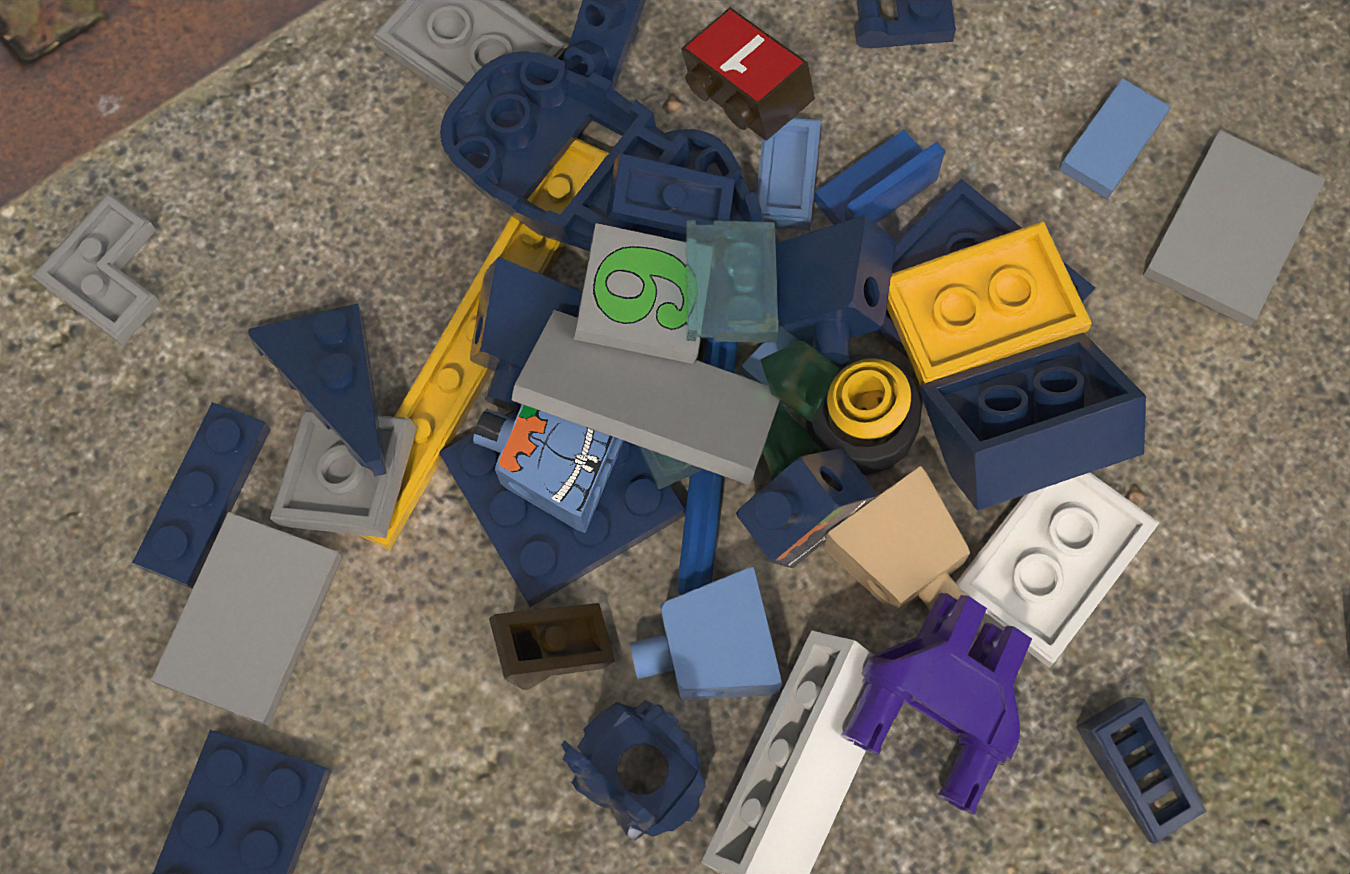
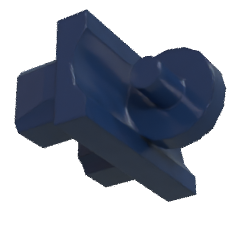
[563,0,646,89]

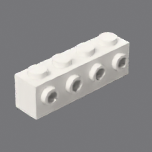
[701,631,874,874]

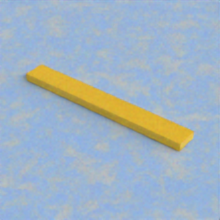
[359,138,609,551]

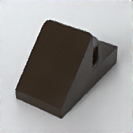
[489,603,615,690]

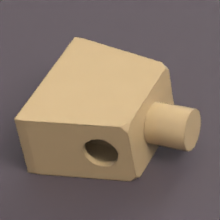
[824,466,970,614]

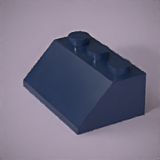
[920,332,1146,511]

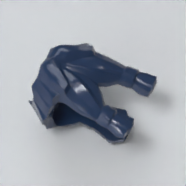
[561,700,706,841]

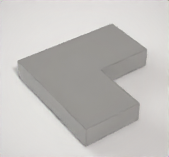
[32,192,160,346]

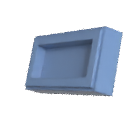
[1059,78,1171,200]
[756,117,821,231]

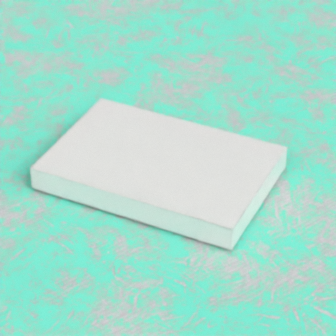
[956,473,1159,668]

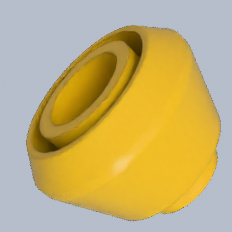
[827,359,911,439]

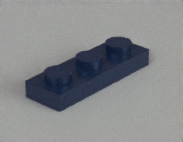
[132,402,271,589]

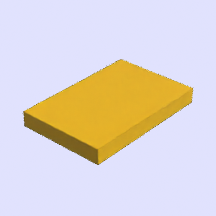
[887,221,1092,385]

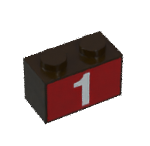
[681,7,815,141]

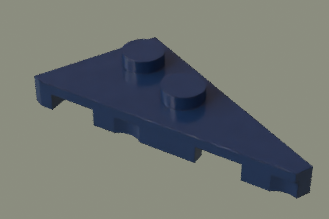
[248,303,387,477]

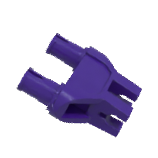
[841,593,1032,815]

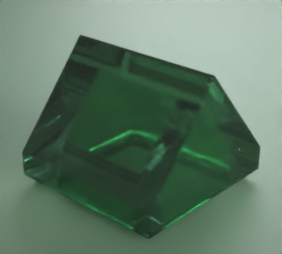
[760,340,840,422]

